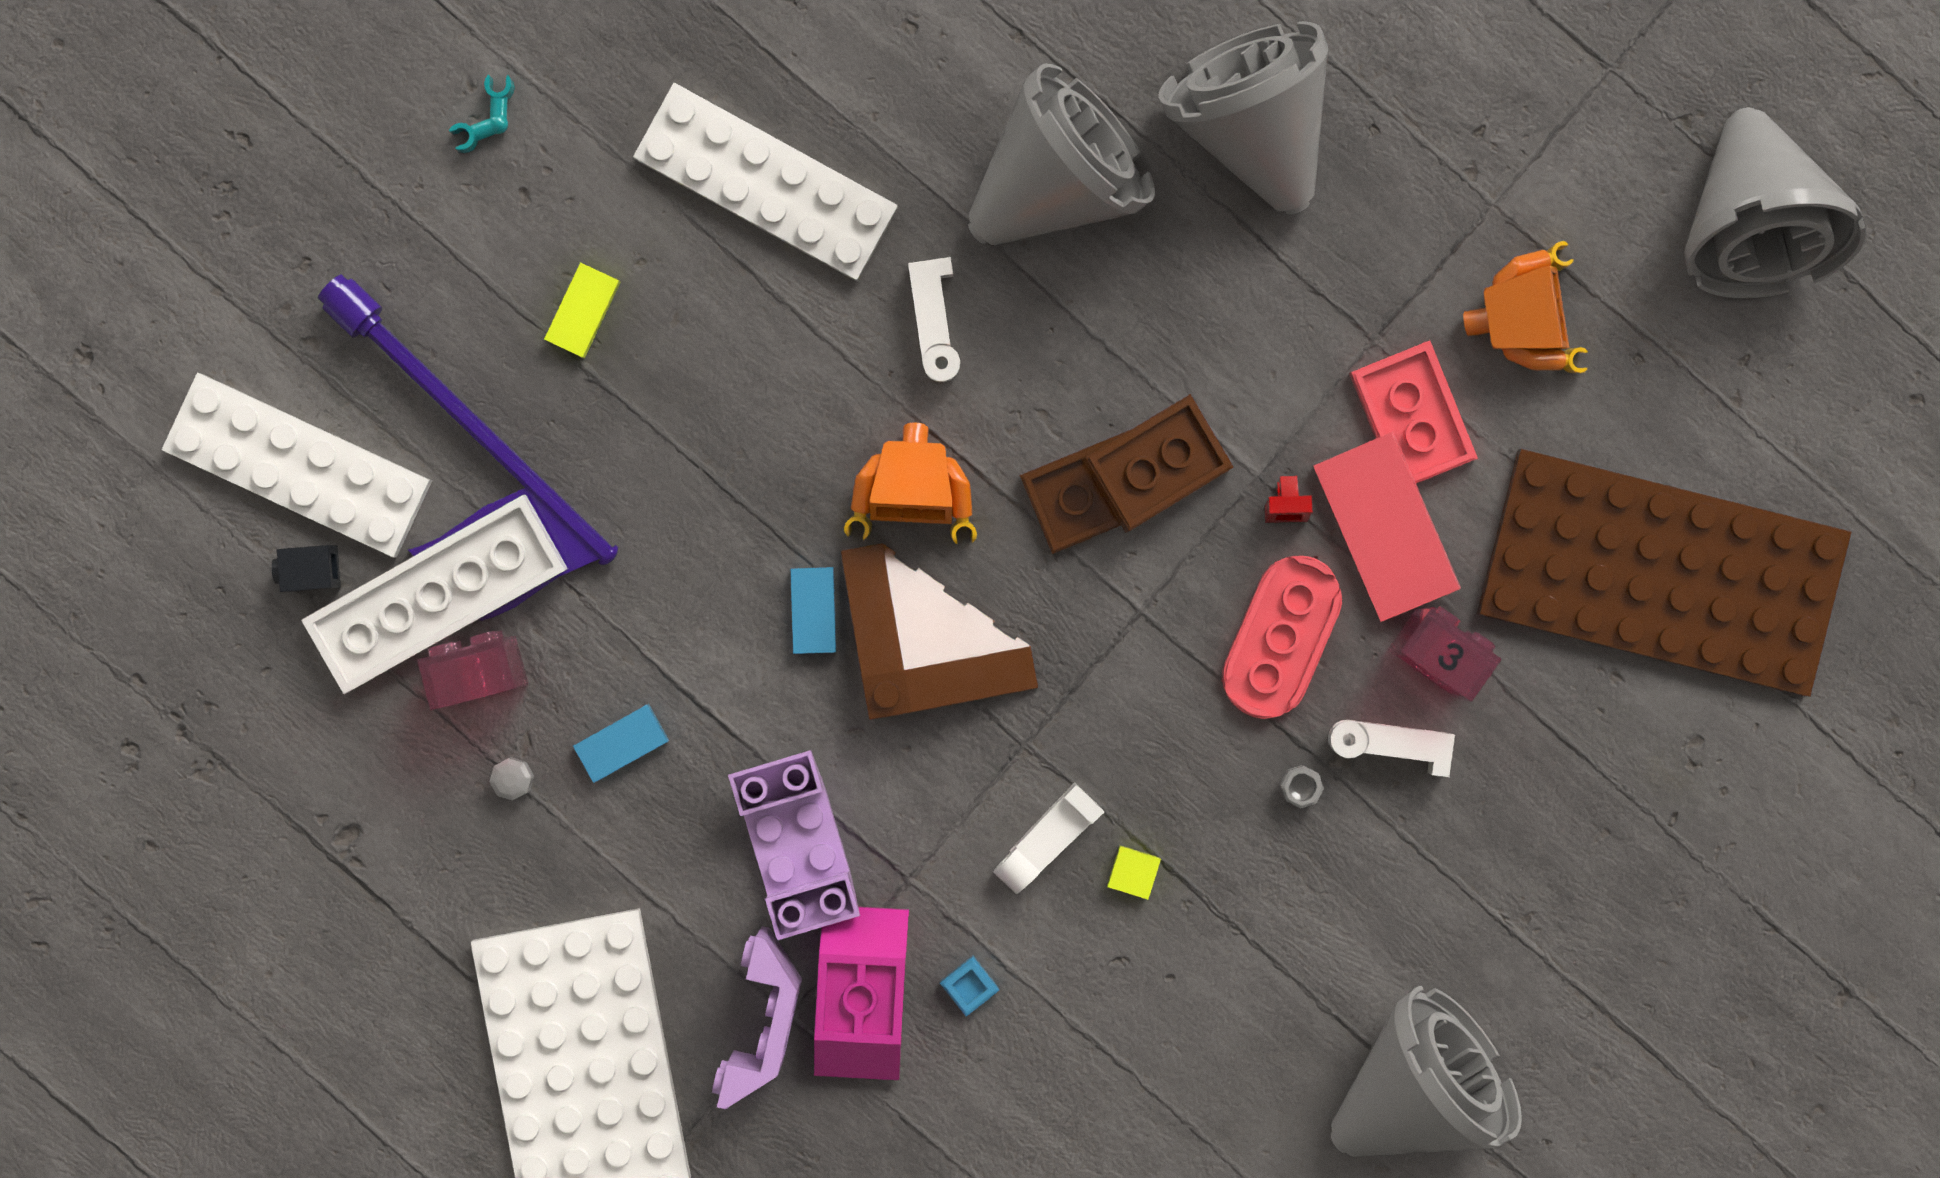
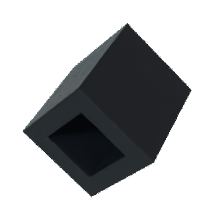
[272,545,341,592]

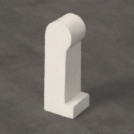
[908,257,960,382]
[1328,720,1455,777]
[993,782,1104,894]

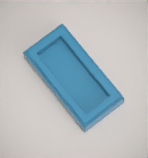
[790,567,836,654]
[573,704,669,783]

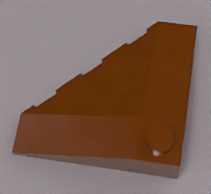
[841,543,1038,720]

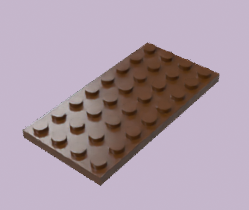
[1477,449,1852,697]

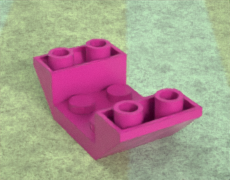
[814,906,909,1080]

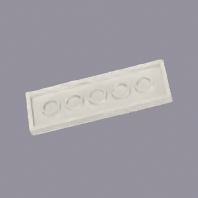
[633,83,898,282]
[162,373,432,558]
[301,495,568,694]

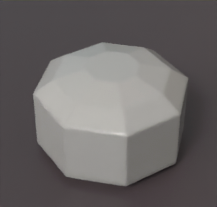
[489,757,534,801]
[1279,765,1324,808]

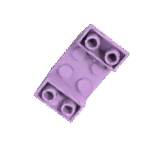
[728,750,860,940]
[712,926,802,1109]

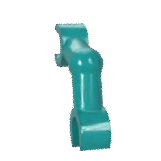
[449,74,515,153]

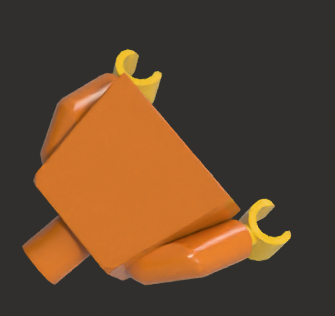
[1463,241,1588,373]
[844,423,977,544]

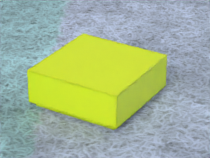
[1107,845,1161,900]

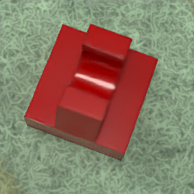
[1264,476,1313,523]

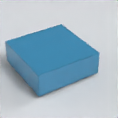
[940,955,999,1016]

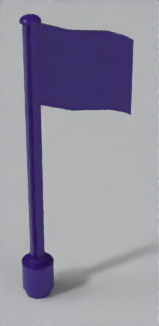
[318,274,618,620]

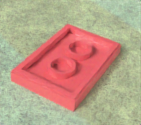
[1349,340,1478,483]

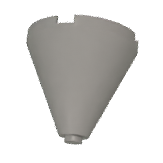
[1158,21,1328,214]
[968,63,1155,245]
[1684,107,1866,298]
[1331,986,1522,1157]

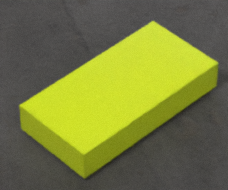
[544,262,621,359]

